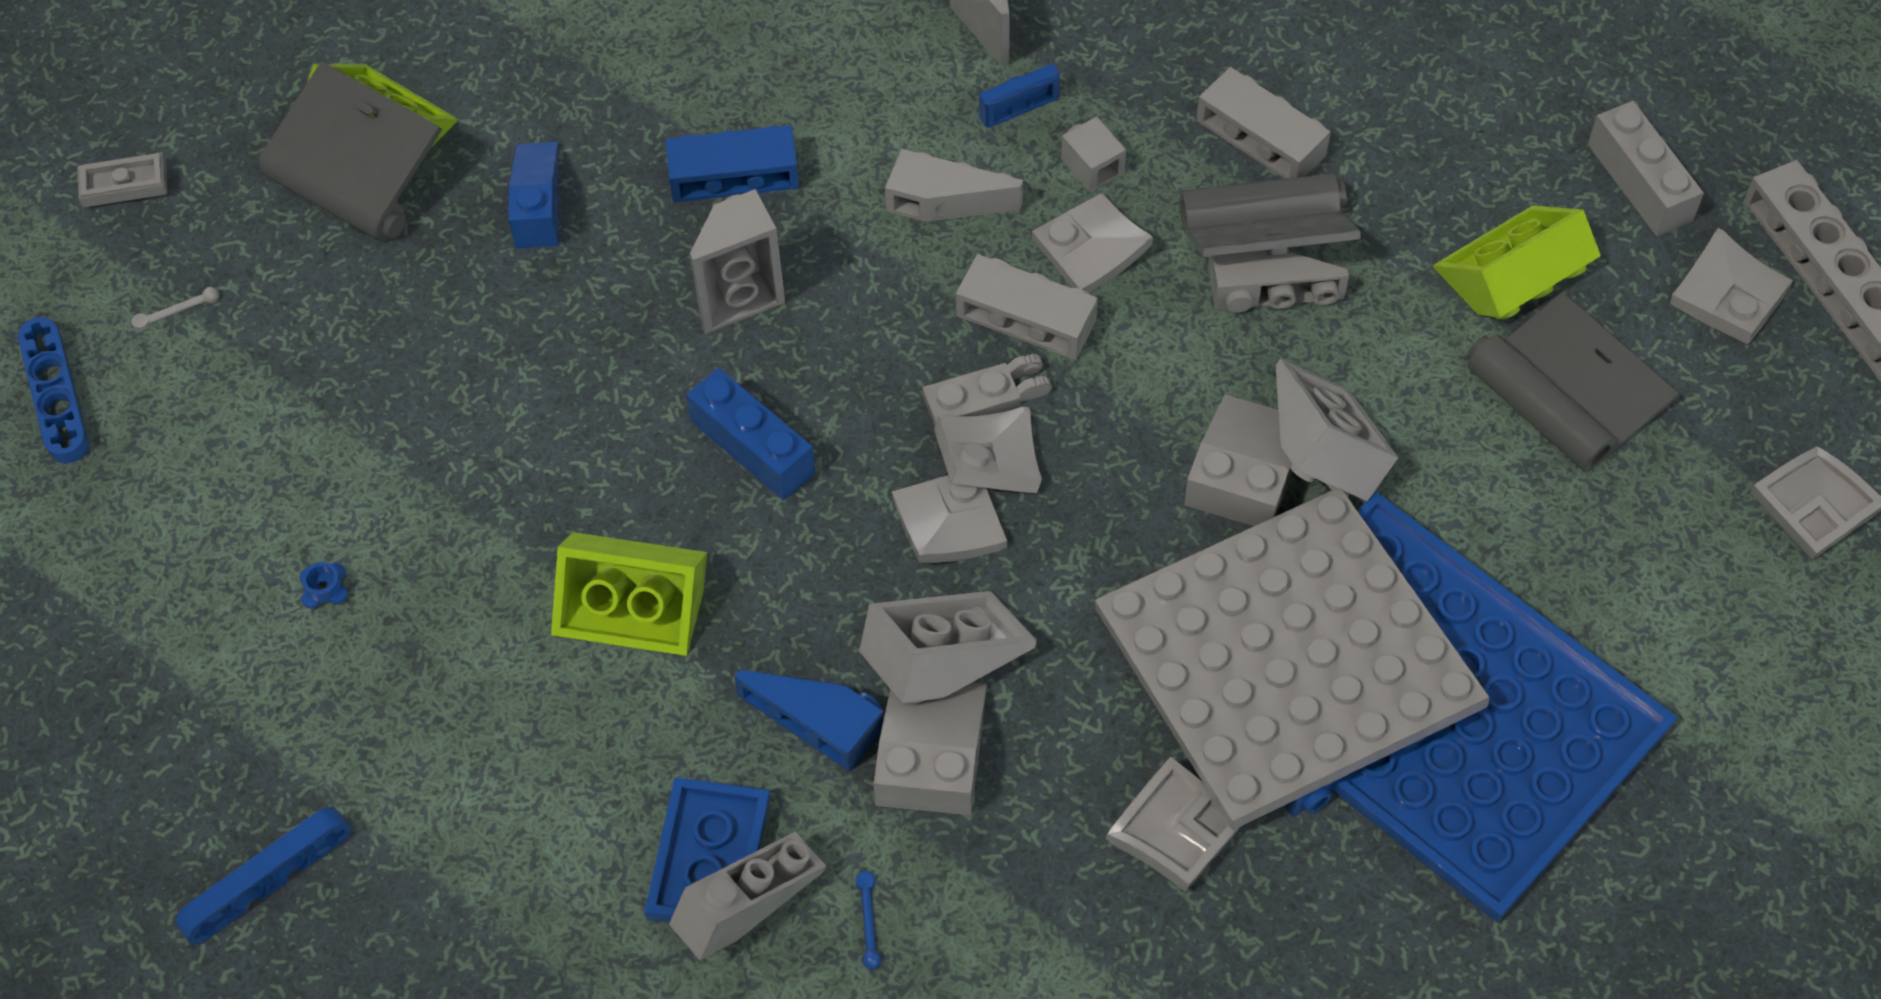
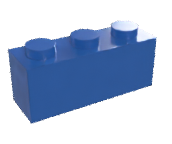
[665,125,799,203]
[686,367,815,500]

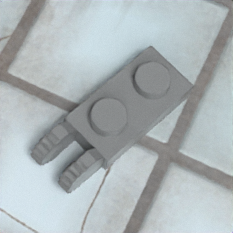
[922,353,1053,425]

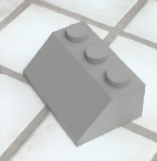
[690,189,785,334]

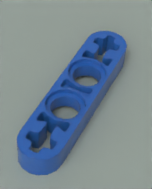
[18,317,89,464]
[175,807,351,945]

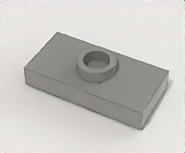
[78,152,168,208]

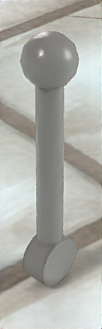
[131,287,220,330]

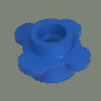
[299,562,348,609]

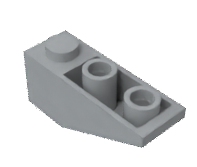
[885,149,1023,222]
[1208,250,1349,313]
[669,832,826,960]

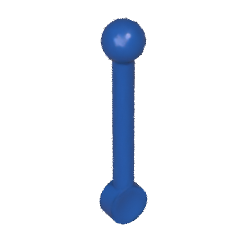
[856,871,882,970]

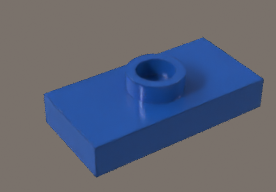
[979,63,1060,128]

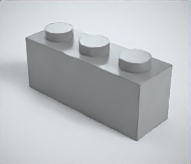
[1196,67,1331,179]
[1588,101,1704,237]
[956,254,1098,360]

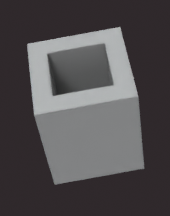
[1061,116,1126,193]

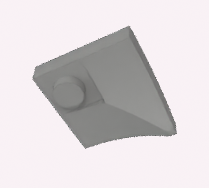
[1032,193,1153,293]
[1670,228,1793,345]
[934,407,1042,494]
[1750,446,1881,560]
[892,475,1007,563]
[1105,757,1242,892]

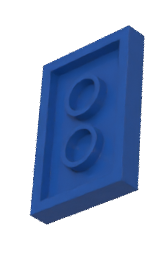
[644,777,771,923]

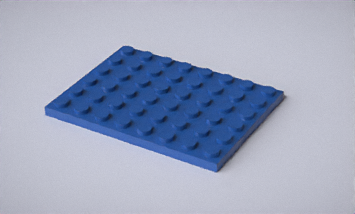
[1331,492,1678,923]

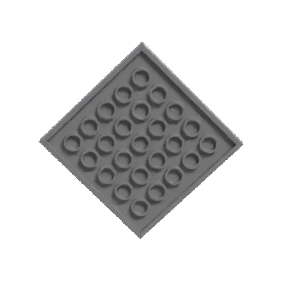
[1095,488,1489,830]

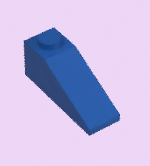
[509,141,559,249]
[734,670,884,772]

